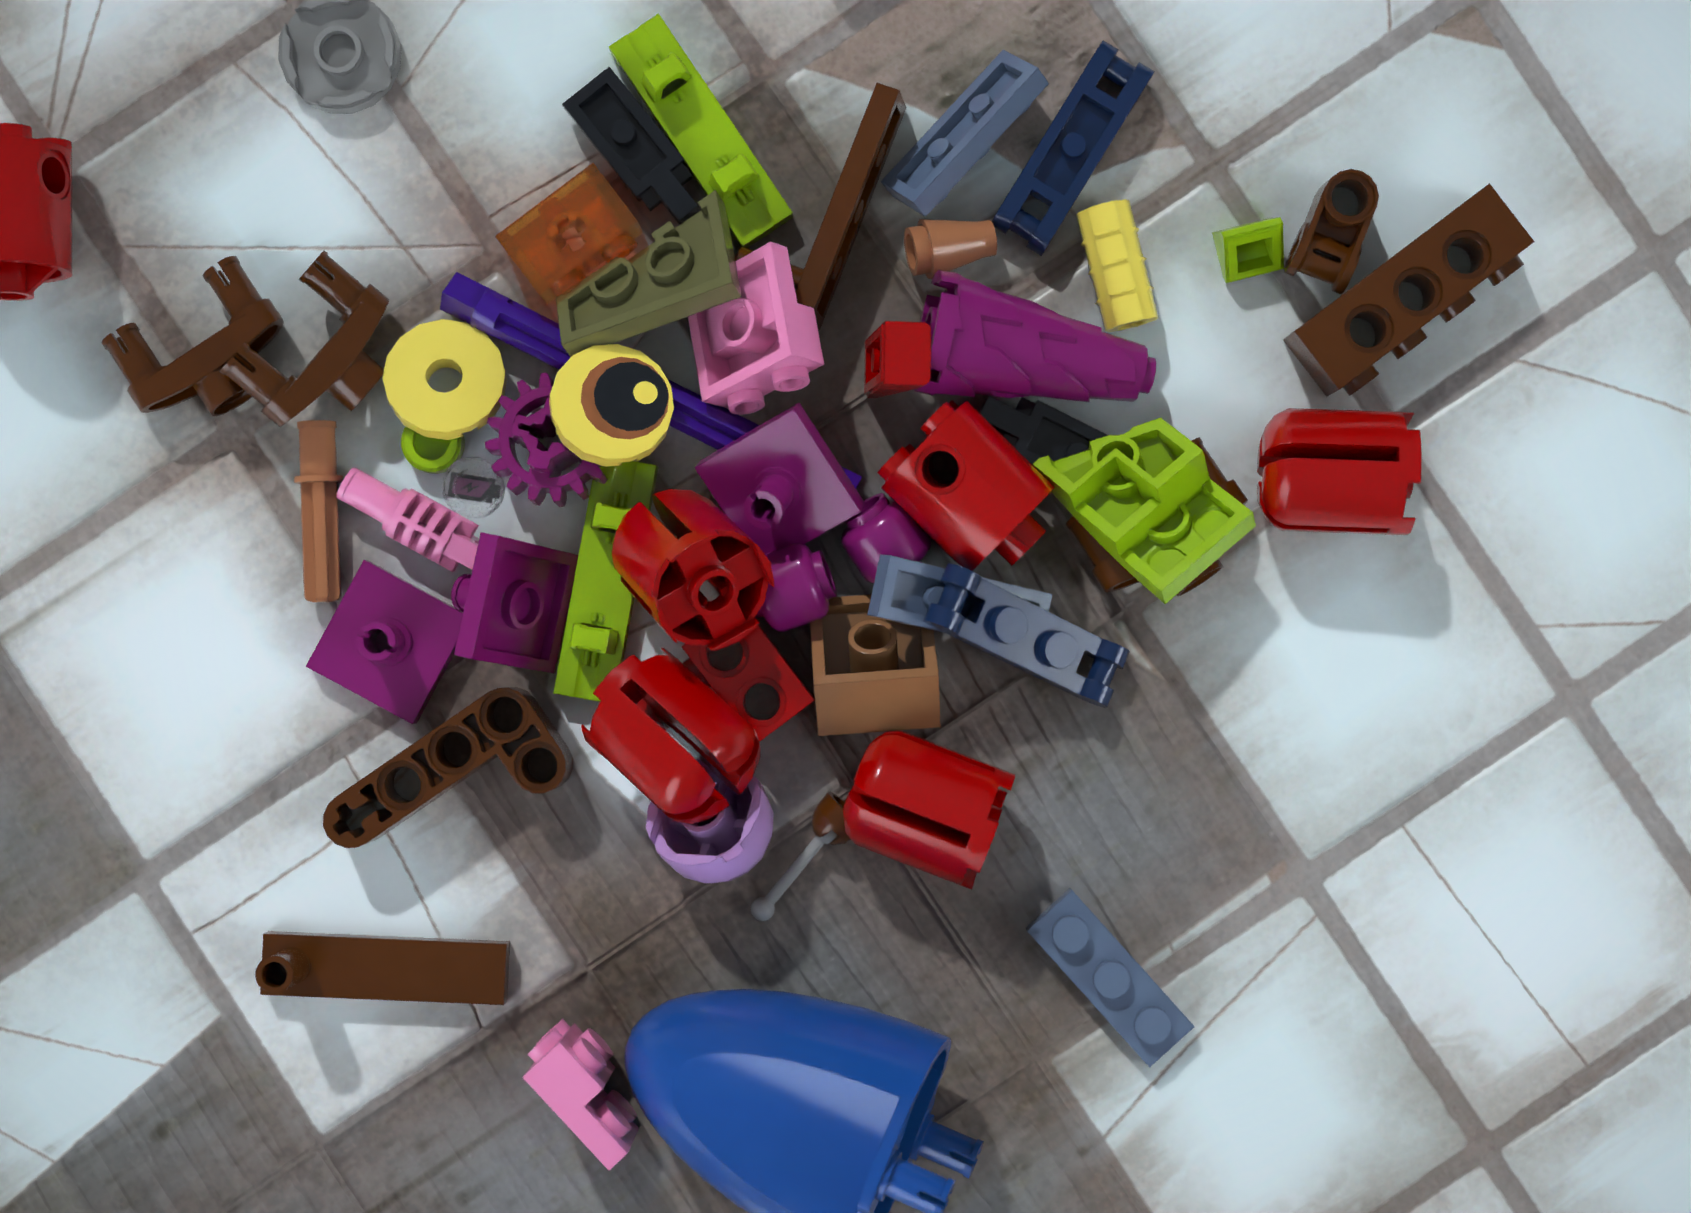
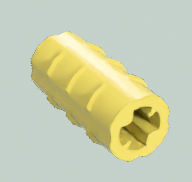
[1076,199,1158,333]

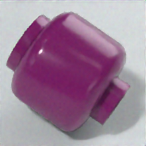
[841,493,931,583]
[755,542,837,632]

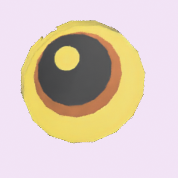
[549,344,674,467]

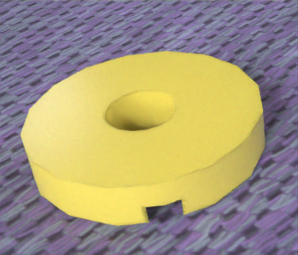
[382,319,507,440]

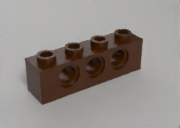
[1283,183,1535,397]

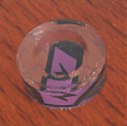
[442,457,505,519]

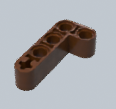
[323,687,573,848]

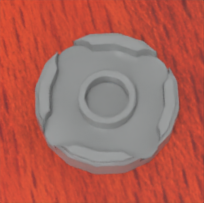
[278,0,401,114]

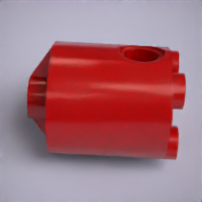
[0,123,72,301]
[877,400,1055,571]

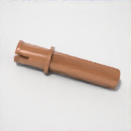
[294,420,343,602]

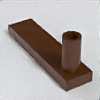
[735,83,906,331]
[255,931,510,1005]

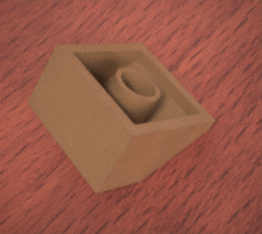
[810,594,941,736]

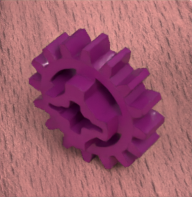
[485,372,608,507]

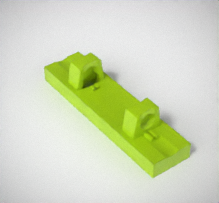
[609,13,793,248]
[553,461,658,702]

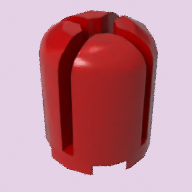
[1257,408,1422,535]
[612,489,774,651]
[581,648,761,825]
[843,730,1015,890]

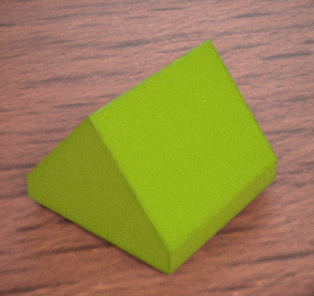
[1212,217,1284,283]

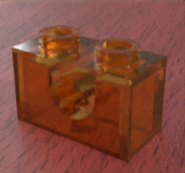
[495,163,643,304]

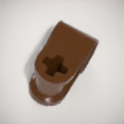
[1284,169,1379,295]

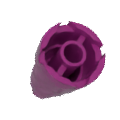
[914,270,1156,402]

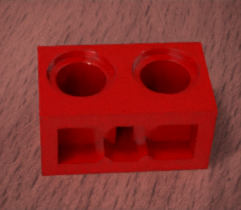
[681,625,815,741]

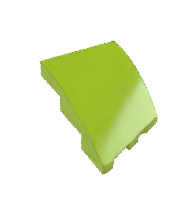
[1033,418,1256,604]

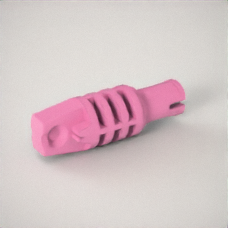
[336,467,479,572]

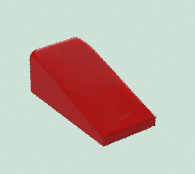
[864,321,931,398]

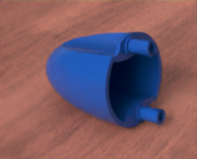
[625,989,984,1213]

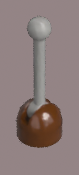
[751,792,851,921]

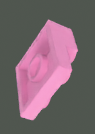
[688,241,825,415]
[522,1018,639,1171]

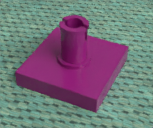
[695,402,865,554]
[451,532,578,674]
[306,560,463,724]

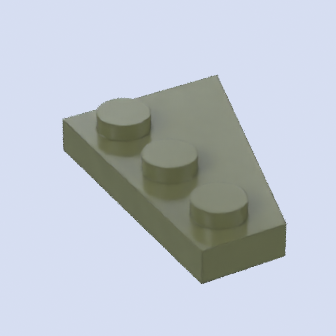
[556,190,742,357]

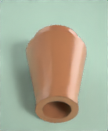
[904,219,997,279]

